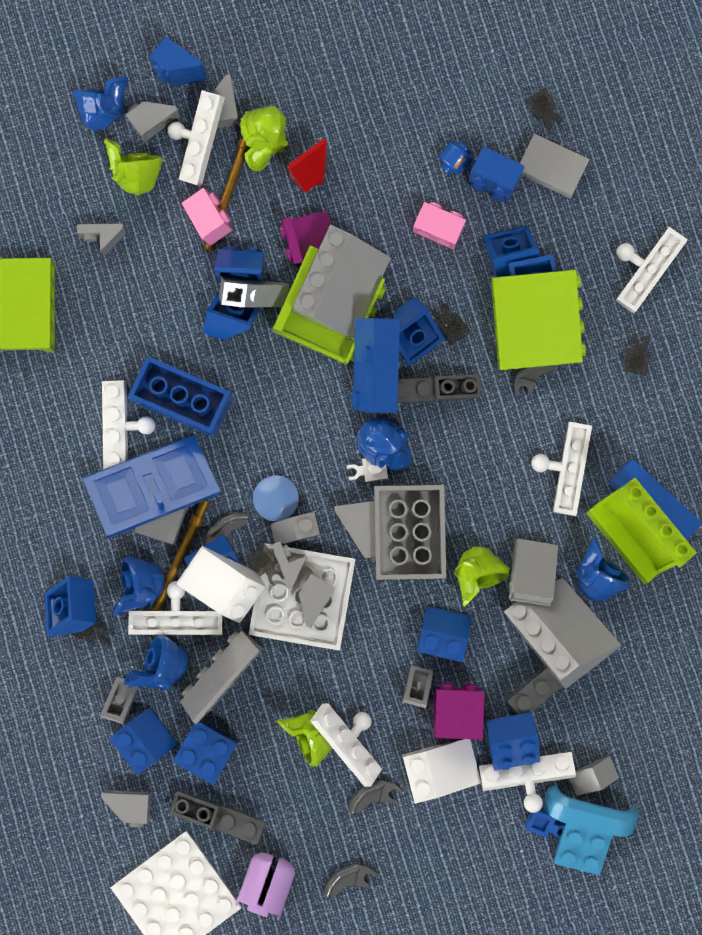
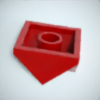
[287,138,328,193]

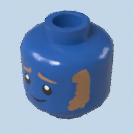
[439,140,472,175]

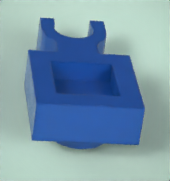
[524,808,565,839]

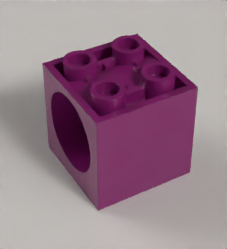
[433,683,484,740]

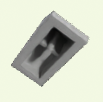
[402,665,434,708]
[569,756,619,796]

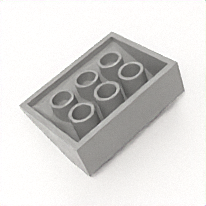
[292,225,391,340]
[374,485,446,580]
[504,578,621,689]
[180,630,264,724]

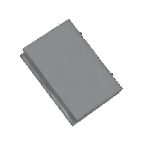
[520,134,590,199]
[134,507,188,545]
[509,539,558,607]

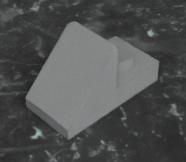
[77,224,126,256]
[272,542,307,589]
[100,677,138,724]

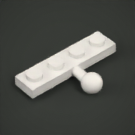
[167,90,225,186]
[616,227,688,314]
[102,380,155,469]
[531,422,592,516]
[128,581,222,635]
[311,703,382,787]
[479,752,576,813]

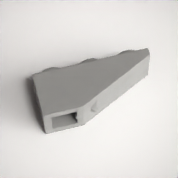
[219,276,289,307]

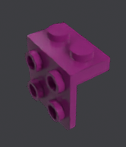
[279,211,330,266]

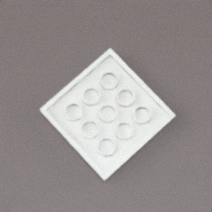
[248,543,355,650]
[111,830,242,935]

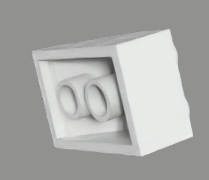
[177,546,266,623]
[402,739,481,804]

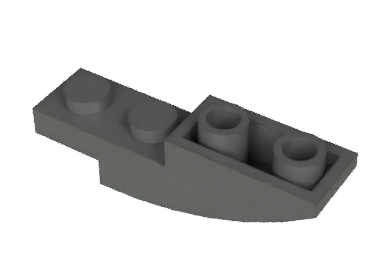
[398,374,481,404]
[169,791,267,845]

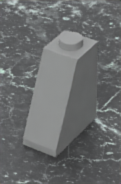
[334,501,376,563]

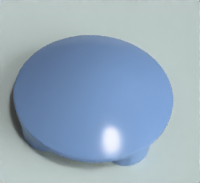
[253,475,299,521]

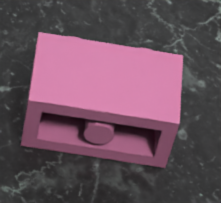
[182,188,232,246]
[413,202,466,250]

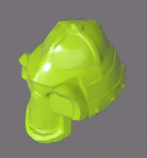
[240,105,288,171]
[104,138,163,196]
[454,546,510,607]
[276,709,333,767]

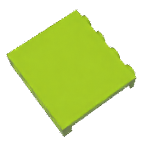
[272,246,386,365]
[0,258,55,352]
[491,269,586,370]
[586,478,697,585]

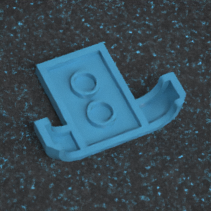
[543,785,639,875]

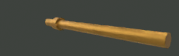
[203,138,251,252]
[150,500,210,611]

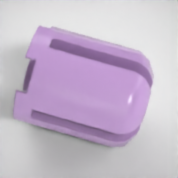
[235,853,295,921]

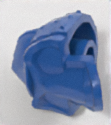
[72,76,129,131]
[355,418,411,471]
[575,537,631,602]
[112,556,165,616]
[124,635,188,690]

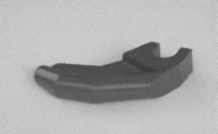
[513,365,558,397]
[206,511,249,545]
[348,779,402,814]
[323,863,377,898]

